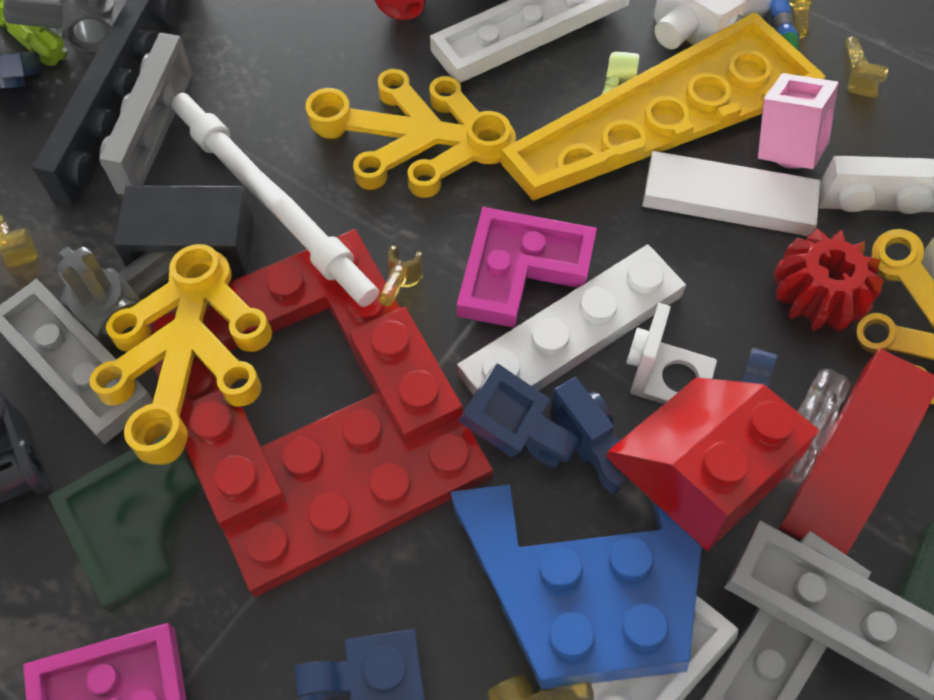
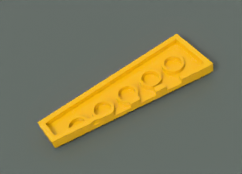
[501,12,826,201]

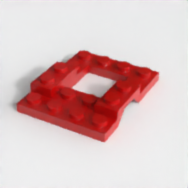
[149,229,493,598]

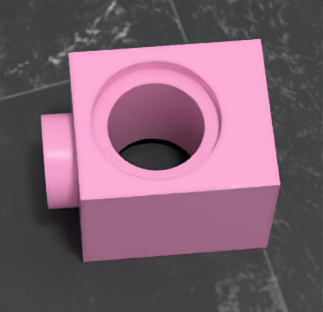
[758,73,839,169]

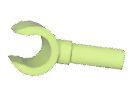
[602,52,639,95]

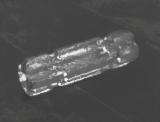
[786,368,851,483]

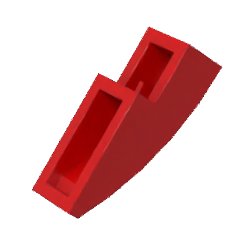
[777,348,934,555]

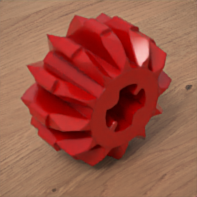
[773,228,884,333]

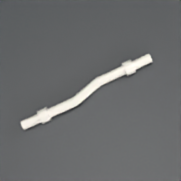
[171,93,379,307]

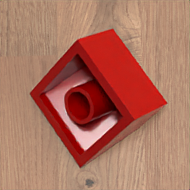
[606,377,820,552]

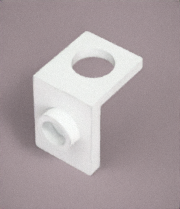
[626,303,717,404]

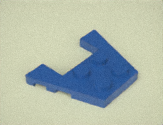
[451,484,702,690]

